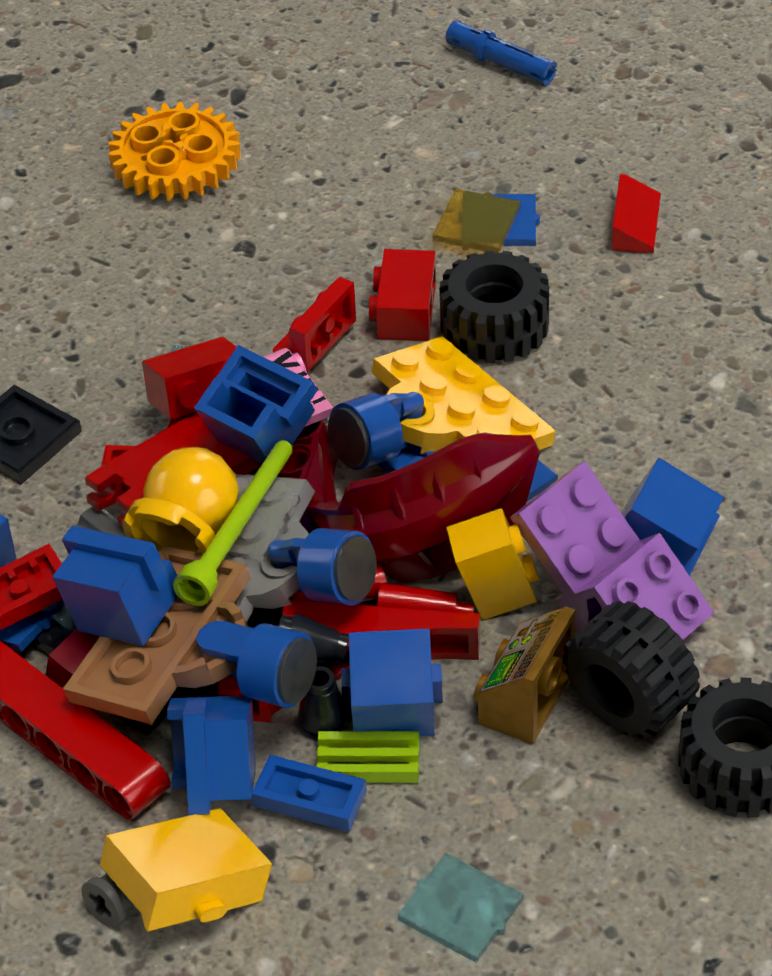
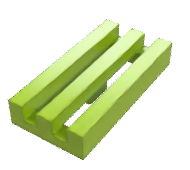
[316,731,420,783]

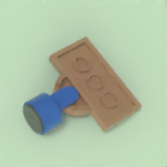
[63,546,317,725]

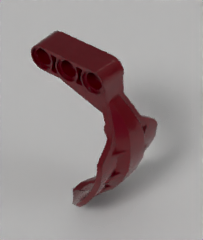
[277,419,540,583]

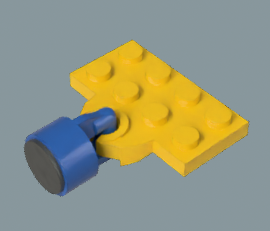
[328,336,556,470]

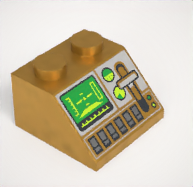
[473,606,575,744]

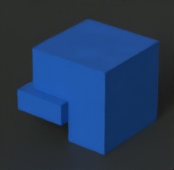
[194,345,318,464]
[622,457,724,576]
[52,526,178,646]
[341,629,443,736]
[167,696,256,815]

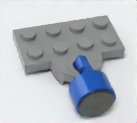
[224,474,377,622]

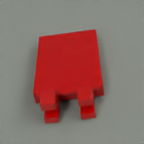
[85,412,262,527]

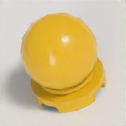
[122,447,239,554]

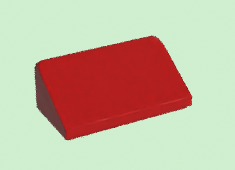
[612,174,661,253]

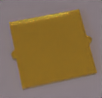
[433,188,521,253]

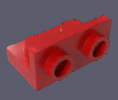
[273,276,356,373]
[0,543,63,630]

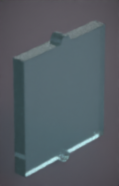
[398,853,524,963]

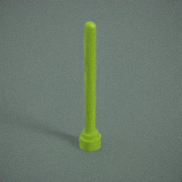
[173,440,293,606]

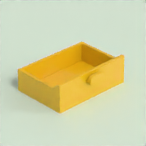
[100,808,272,932]

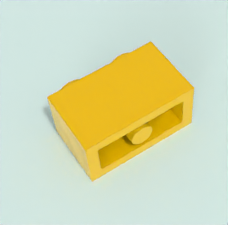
[447,508,540,620]

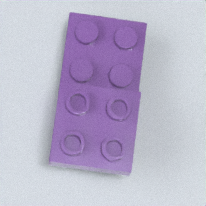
[510,461,715,639]

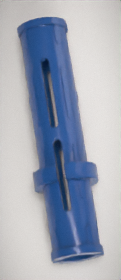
[446,20,557,86]

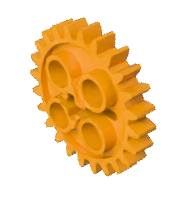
[108,101,241,201]

